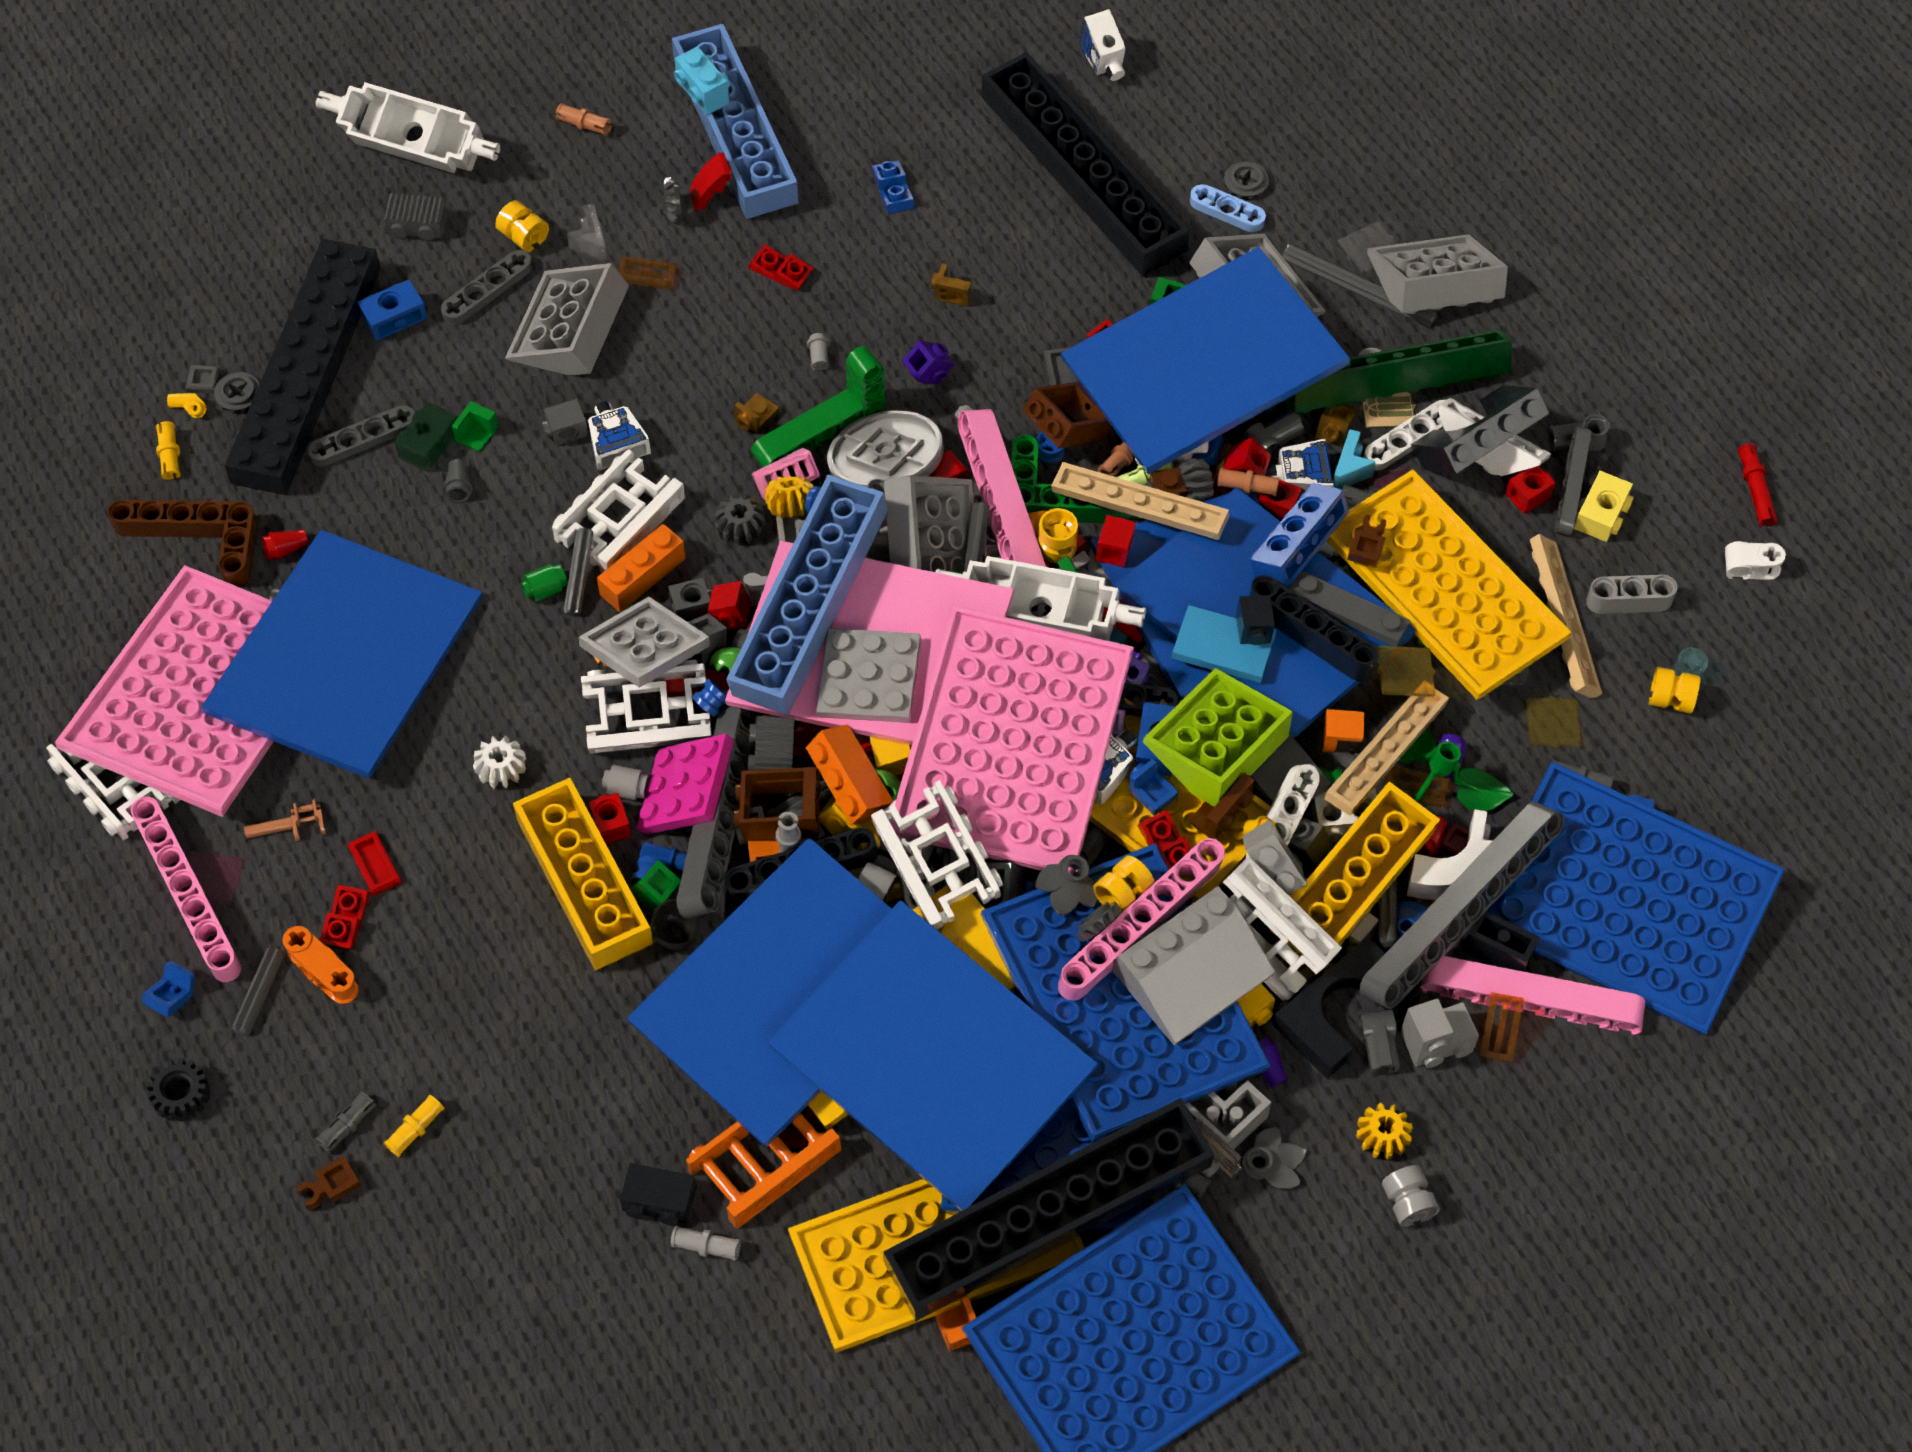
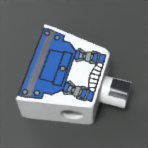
[1079,9,1126,81]
[588,401,651,471]
[1265,439,1333,495]
[1095,729,1138,805]

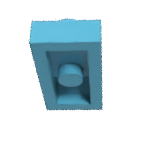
[1333,429,1376,489]

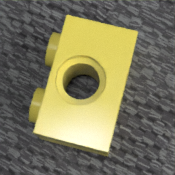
[1574,471,1634,542]

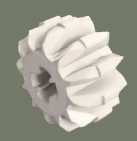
[473,735,526,789]

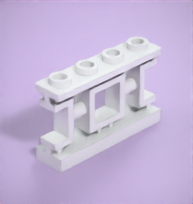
[552,449,685,573]
[581,660,712,754]
[46,744,180,841]
[871,780,1003,931]
[1223,856,1342,1001]

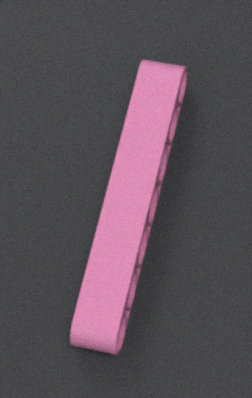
[958,409,1046,567]
[131,797,241,982]
[1058,838,1225,1001]
[1420,956,1645,1035]

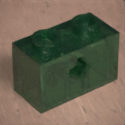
[395,401,457,472]

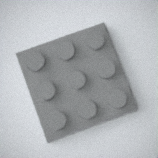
[579,597,710,688]
[816,628,921,723]

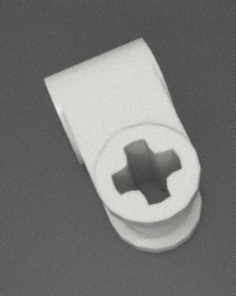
[1725,541,1786,580]

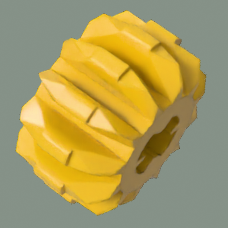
[765,475,813,518]
[1356,1102,1413,1161]

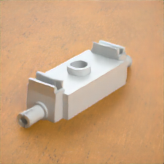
[316,82,500,173]
[936,556,1146,641]

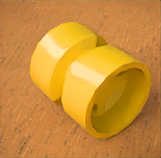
[495,200,549,252]
[1038,508,1078,564]
[1648,666,1701,714]
[1093,855,1155,916]

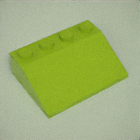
[1143,668,1293,807]

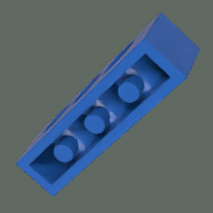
[1250,483,1349,588]

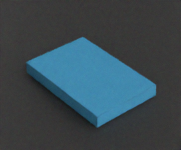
[1171,605,1277,684]

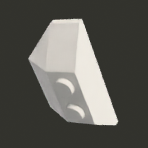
[1438,398,1551,476]

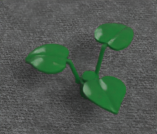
[1398,729,1513,812]

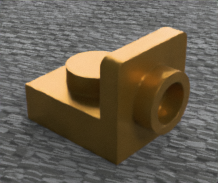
[931,263,971,307]
[734,393,779,434]
[1315,404,1358,447]

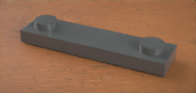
[1289,571,1410,648]

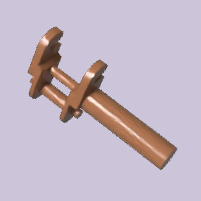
[244,799,326,841]

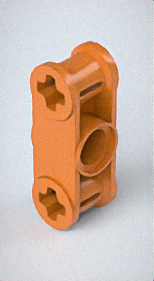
[282,926,359,1004]

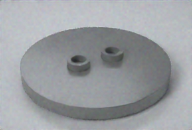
[827,410,944,486]

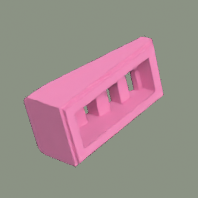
[752,448,820,500]

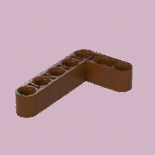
[107,499,258,588]

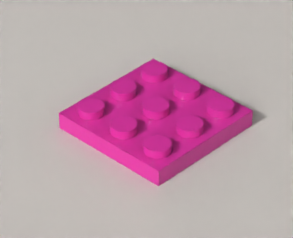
[636,734,734,834]

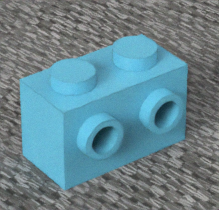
[674,46,730,115]

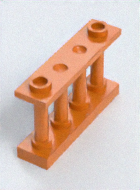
[686,1113,842,1229]

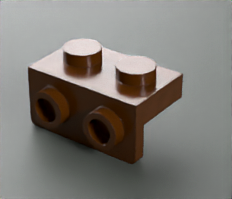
[1190,773,1255,839]

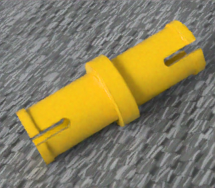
[156,421,181,480]
[384,1095,445,1157]

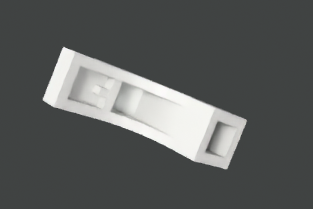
[1407,809,1492,900]

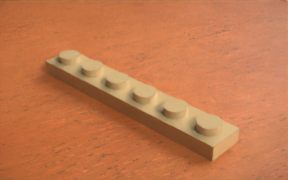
[1051,462,1230,540]
[1530,534,1602,698]
[1324,681,1449,816]

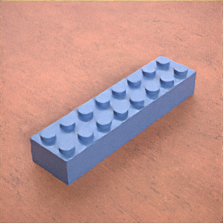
[672,24,799,219]
[726,475,888,715]

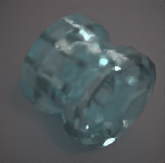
[1674,647,1708,680]

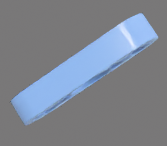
[1190,184,1266,232]

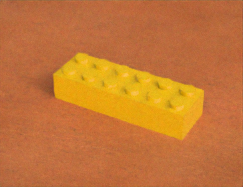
[513,778,653,971]
[1270,781,1440,955]

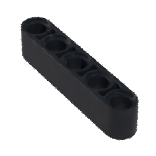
[1249,575,1378,682]
[725,827,879,904]

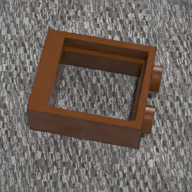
[1022,382,1112,448]
[734,767,820,841]

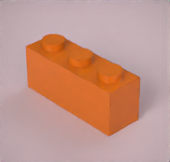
[597,524,686,612]
[805,724,894,826]

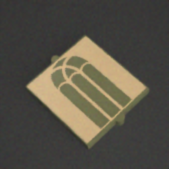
[1360,392,1416,428]

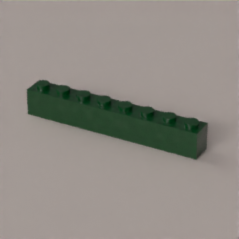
[1285,329,1512,413]

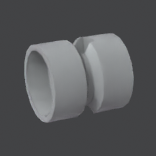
[1381,1165,1440,1227]

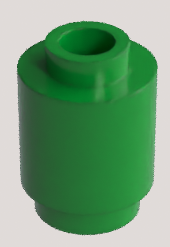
[521,564,568,602]

